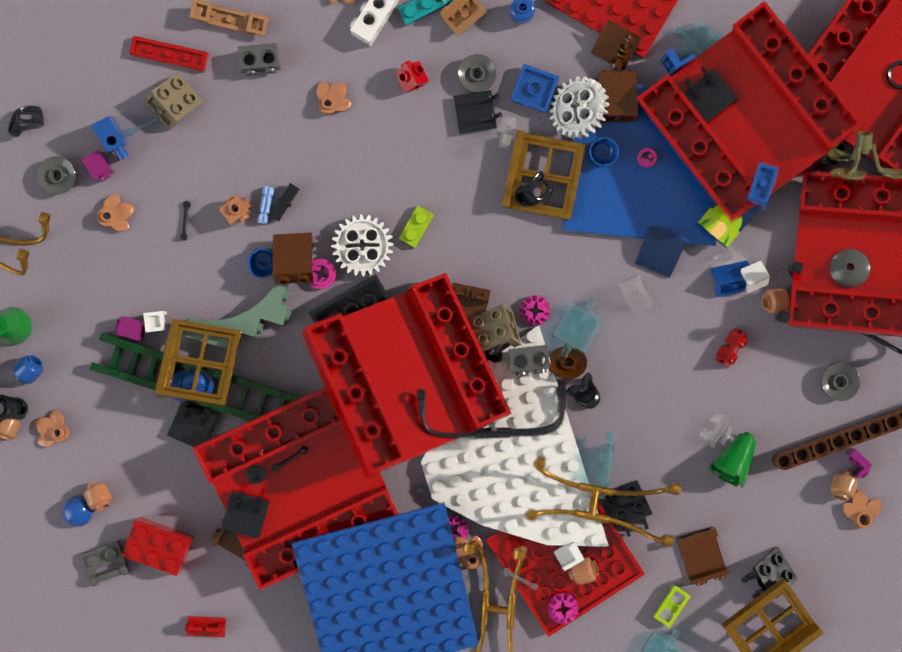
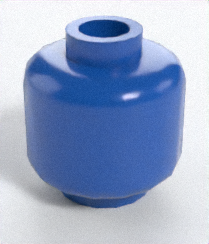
[510,0,535,24]
[13,355,43,384]

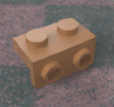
[440,0,487,36]

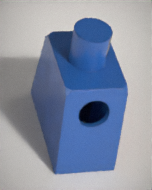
[91,116,129,161]

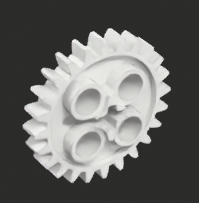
[549,76,609,139]
[331,214,394,277]

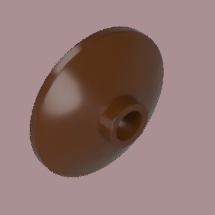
[550,346,587,379]

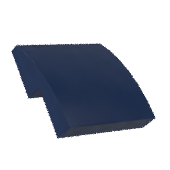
[634,227,686,278]

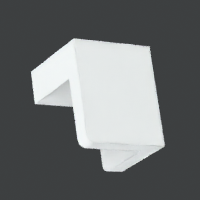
[740,261,770,293]
[143,311,167,333]
[554,542,584,571]

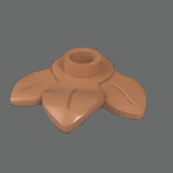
[316,81,352,115]
[97,194,135,232]
[35,410,70,447]
[843,490,881,529]
[454,535,483,569]

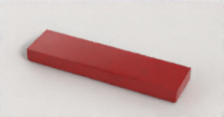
[129,36,209,72]

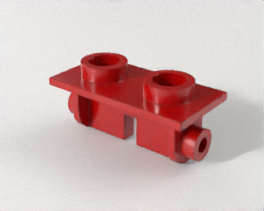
[715,327,748,368]
[185,616,226,637]

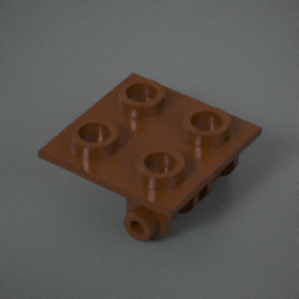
[591,19,642,71]
[452,282,490,325]

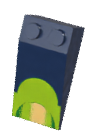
[697,194,773,248]

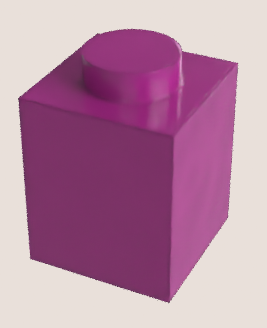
[82,150,114,182]
[115,316,145,341]

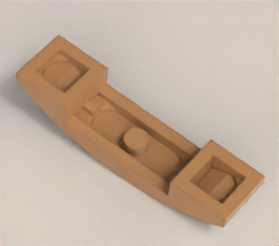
[189,0,269,36]

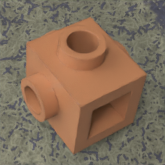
[219,195,252,226]

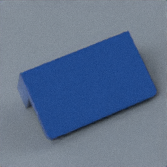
[660,48,696,76]
[747,162,779,211]
[711,260,749,297]

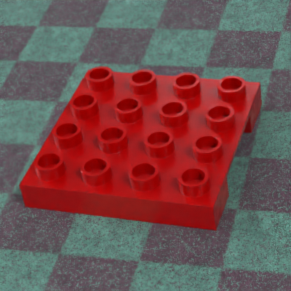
[807,0,902,169]
[637,1,863,224]
[788,171,902,337]
[301,273,511,479]
[193,386,399,590]

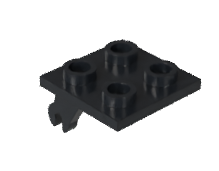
[683,65,738,123]
[454,90,502,134]
[167,400,218,447]
[602,480,653,537]
[221,490,270,539]
[741,547,798,600]

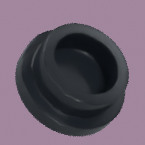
[246,464,266,484]

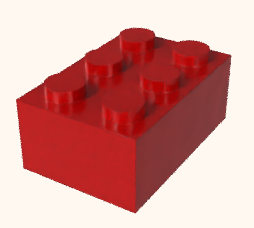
[122,517,194,576]

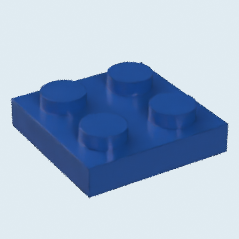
[510,64,559,114]

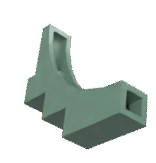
[183,283,292,349]

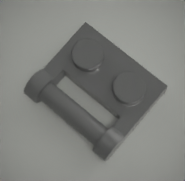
[81,540,130,587]

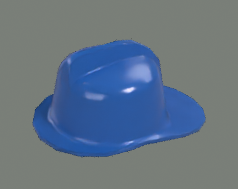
[171,370,214,402]

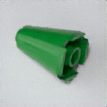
[0,307,32,345]
[709,432,756,488]

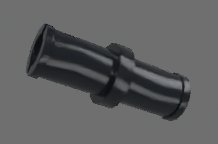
[269,183,300,221]

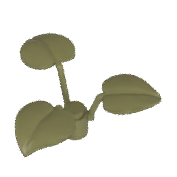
[828,131,902,180]

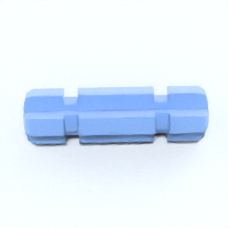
[257,186,274,224]

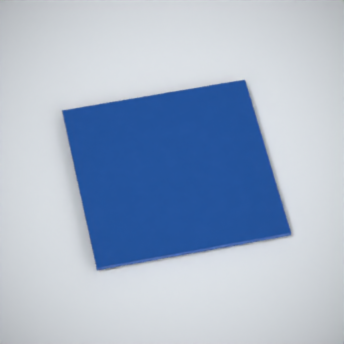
[563,80,716,246]
[292,502,479,652]

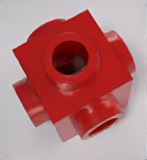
[395,60,429,93]

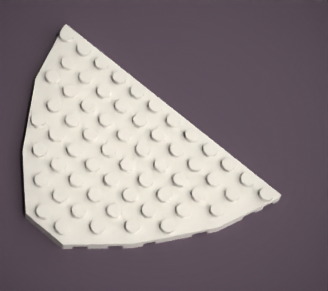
[421,326,609,547]

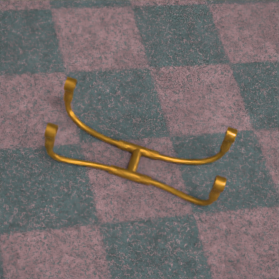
[0,212,51,275]
[524,456,681,547]
[463,540,527,652]

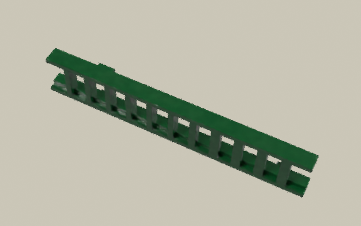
[90,333,302,421]

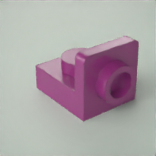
[846,448,872,479]

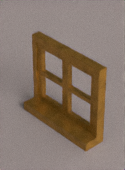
[502,130,586,220]
[155,318,242,407]
[721,578,824,652]

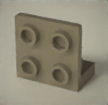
[144,73,203,130]
[470,304,521,351]

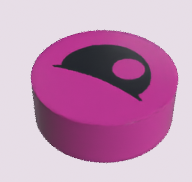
[637,148,657,168]

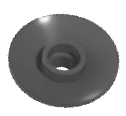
[458,54,496,93]
[37,156,76,195]
[830,249,870,288]
[821,363,860,401]

